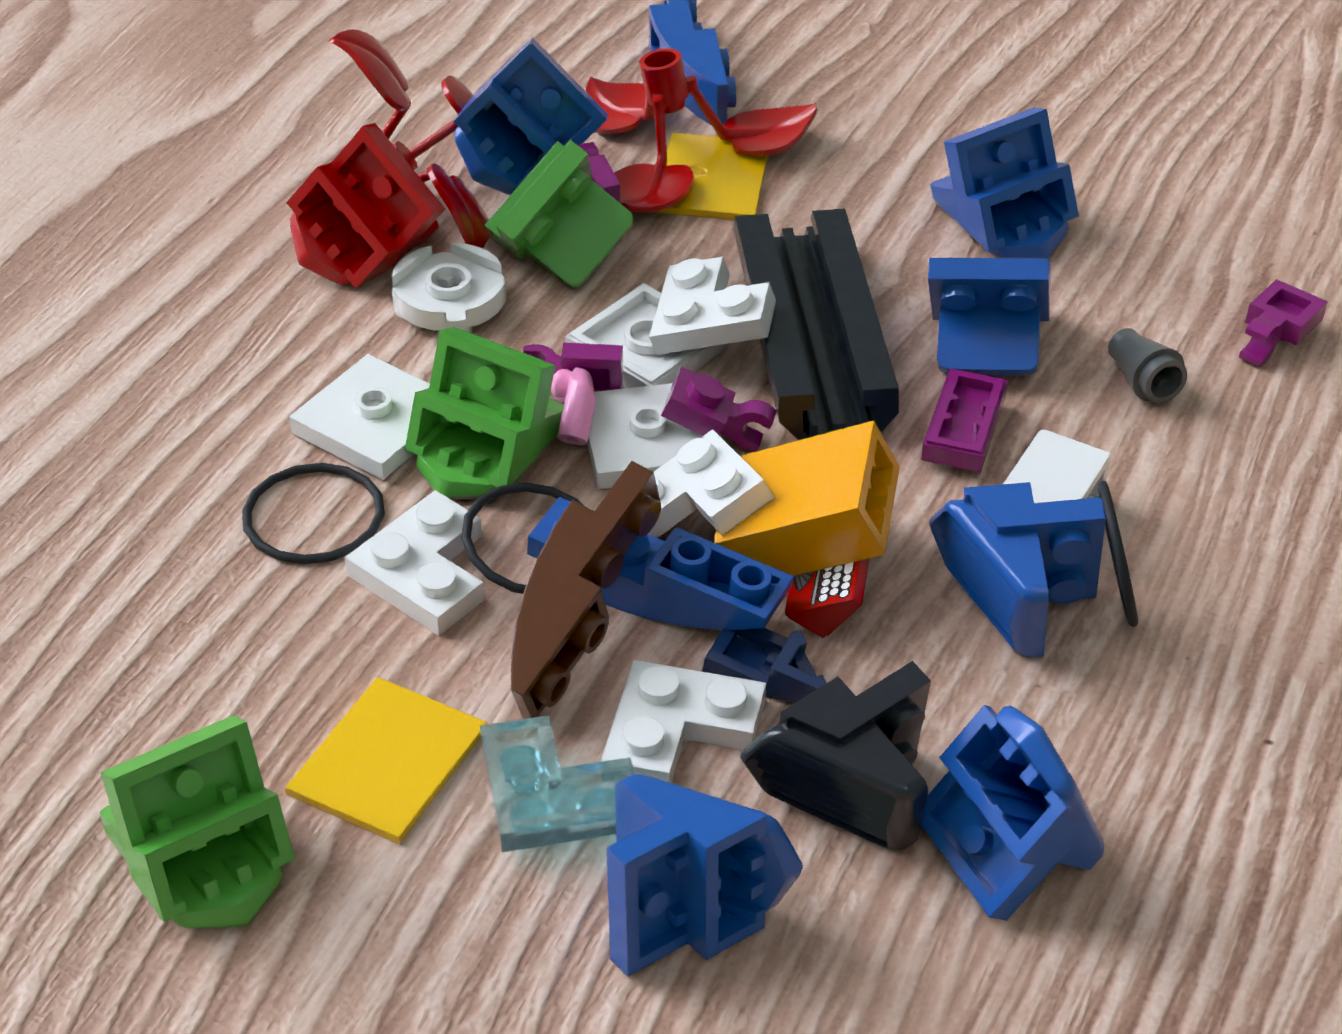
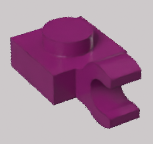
[1239,279,1328,367]
[523,342,623,403]
[661,367,777,452]

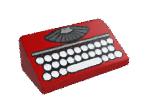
[785,558,870,638]

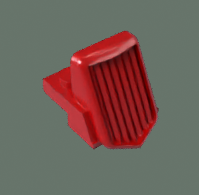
[286,123,445,289]

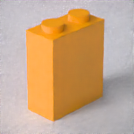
[715,421,900,576]

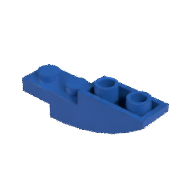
[649,0,737,126]
[527,497,794,630]

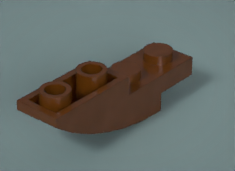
[511,461,661,723]

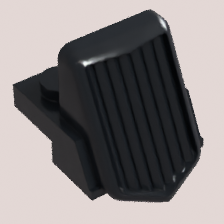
[740,661,931,851]

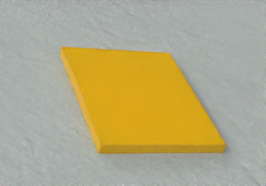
[654,133,768,220]
[285,677,488,844]

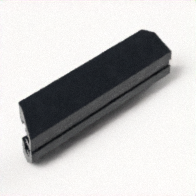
[733,208,899,440]

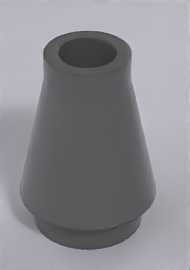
[1108,328,1187,403]

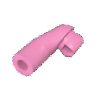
[551,367,596,445]

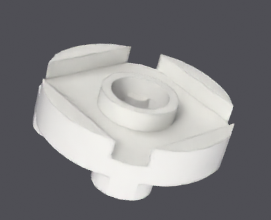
[392,243,506,333]

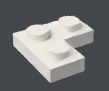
[649,256,776,355]
[648,429,775,538]
[345,490,484,636]
[601,660,766,783]

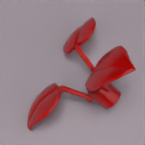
[329,29,490,249]
[585,48,817,212]

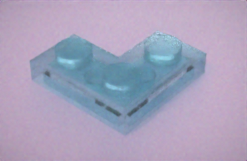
[480,715,635,852]

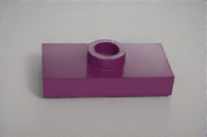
[921,369,1008,473]

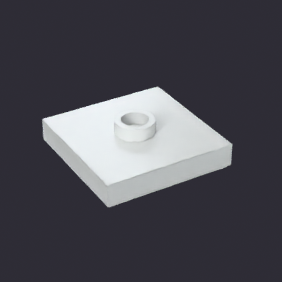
[289,354,430,480]
[587,383,703,489]

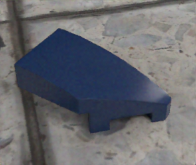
[702,628,826,702]

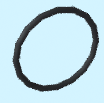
[242,463,385,564]
[1097,481,1138,627]
[461,482,583,594]

